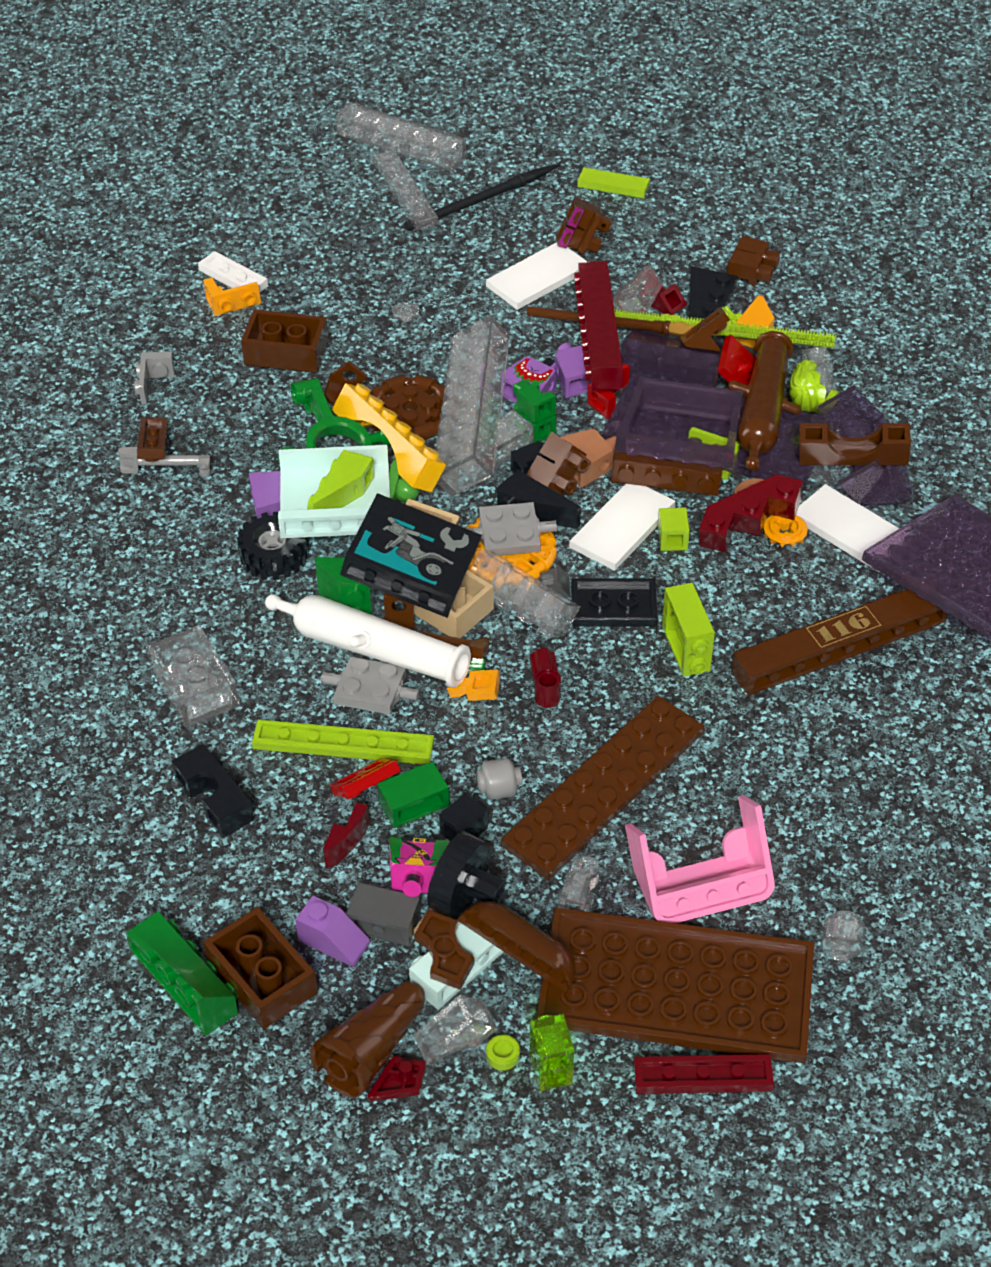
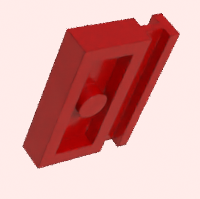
[329,758,401,799]

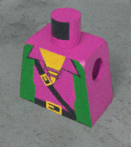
[389,837,450,897]

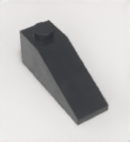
[497,470,581,529]

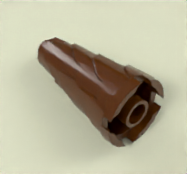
[310,981,425,1098]

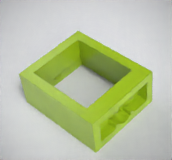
[662,582,715,677]

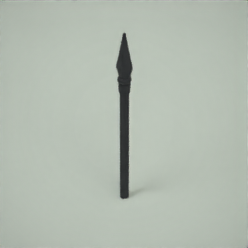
[404,163,561,231]

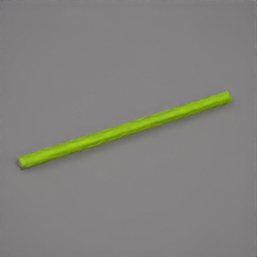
[614,308,837,348]

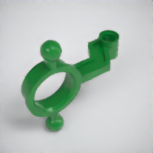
[278,378,391,463]

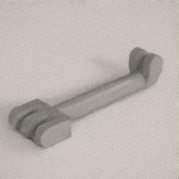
[118,447,210,477]

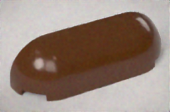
[457,901,575,994]

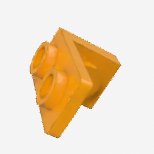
[203,277,261,316]

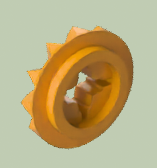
[763,515,808,547]

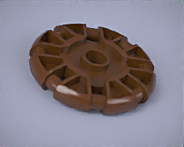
[370,374,456,440]

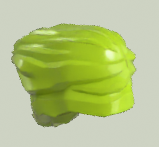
[789,359,839,414]

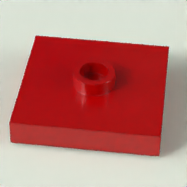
[717,335,756,396]

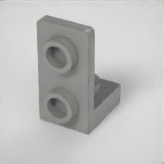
[134,351,175,404]

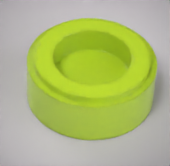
[486,1035,520,1071]

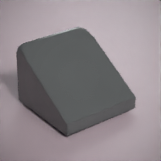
[535,566,570,599]

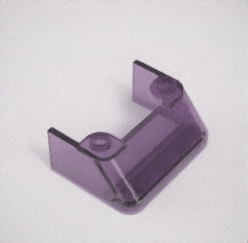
[818,385,915,506]

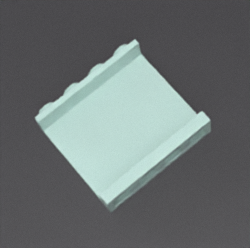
[278,445,390,538]

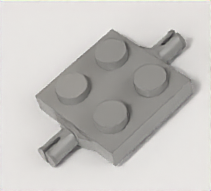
[466,502,557,557]
[321,657,420,715]

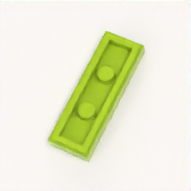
[578,167,650,198]

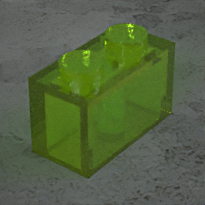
[529,1014,574,1091]

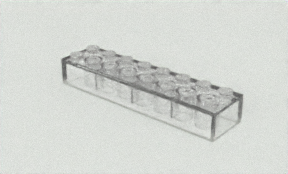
[436,316,510,496]

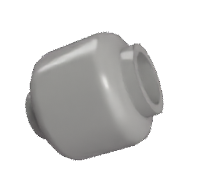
[476,758,522,800]

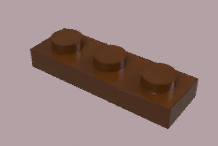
[137,417,168,462]

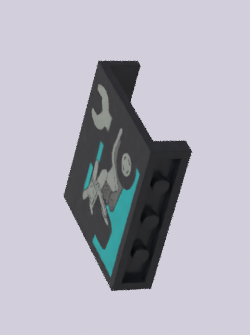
[340,493,482,618]

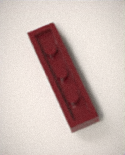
[633,1054,774,1094]

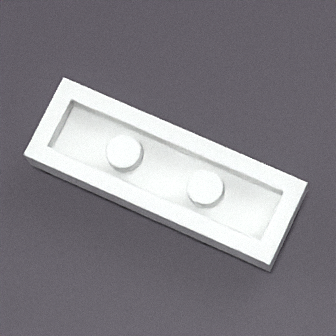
[198,251,268,292]

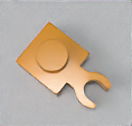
[447,669,500,701]

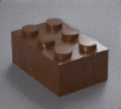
[241,309,329,373]
[203,907,318,1030]

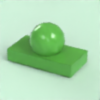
[389,460,420,503]

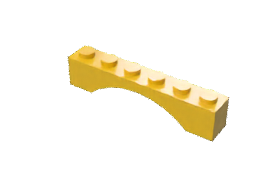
[332,383,446,492]

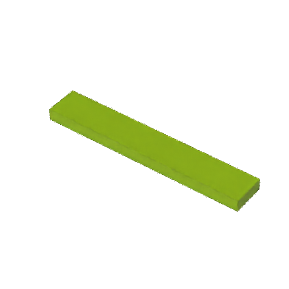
[252,719,434,765]

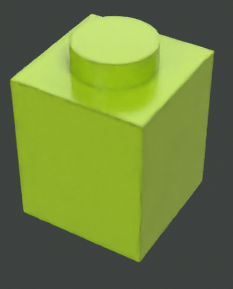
[657,507,689,551]

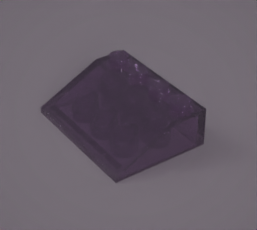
[620,329,723,396]

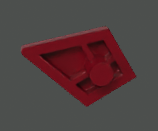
[367,1056,427,1102]

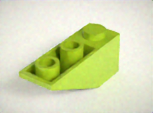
[307,450,375,510]

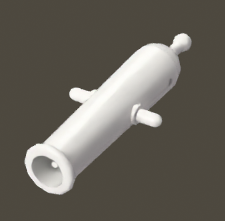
[265,594,471,688]

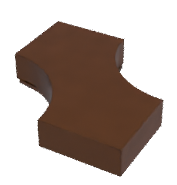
[414,909,475,990]

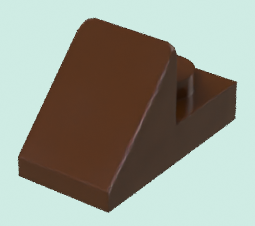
[680,307,730,351]

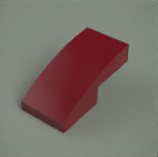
[323,802,370,868]

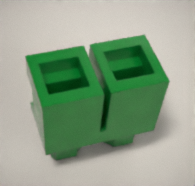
[513,379,556,443]

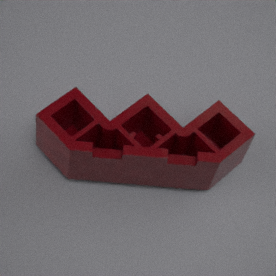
[699,474,803,553]

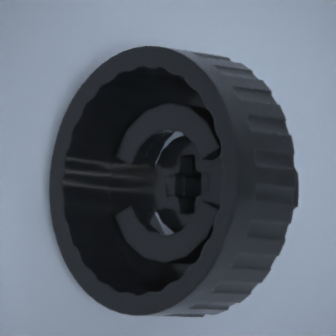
[427,831,506,919]

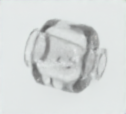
[821,910,866,961]

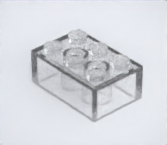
[146,625,240,728]

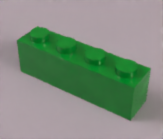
[126,911,238,1036]

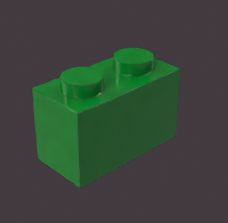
[377,761,449,828]

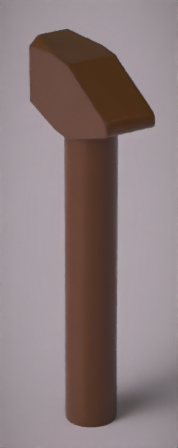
[413,630,489,659]

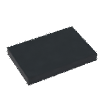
[571,578,658,627]

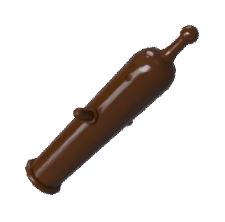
[728,331,802,471]

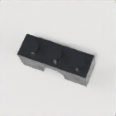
[171,744,255,839]

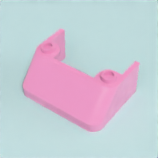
[625,795,775,923]

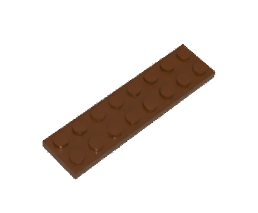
[501,695,705,880]

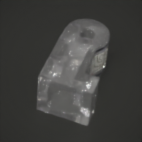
[559,856,599,912]

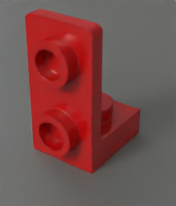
[587,363,630,419]

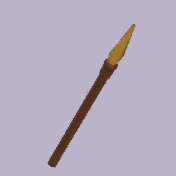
[527,306,718,337]

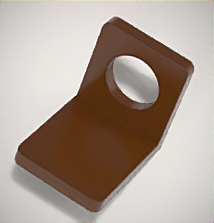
[324,361,367,406]

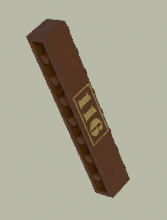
[731,580,951,696]

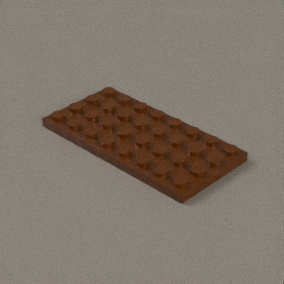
[536,907,815,1064]

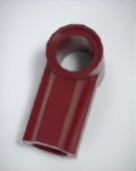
[530,648,561,708]

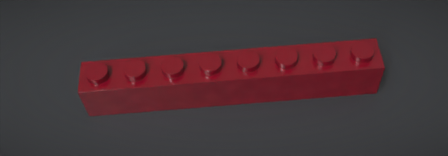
[574,261,623,391]

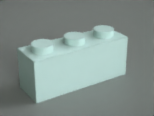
[409,922,503,1010]

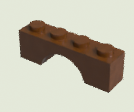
[799,423,911,465]
[611,442,723,496]

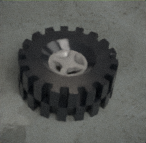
[237,512,308,580]

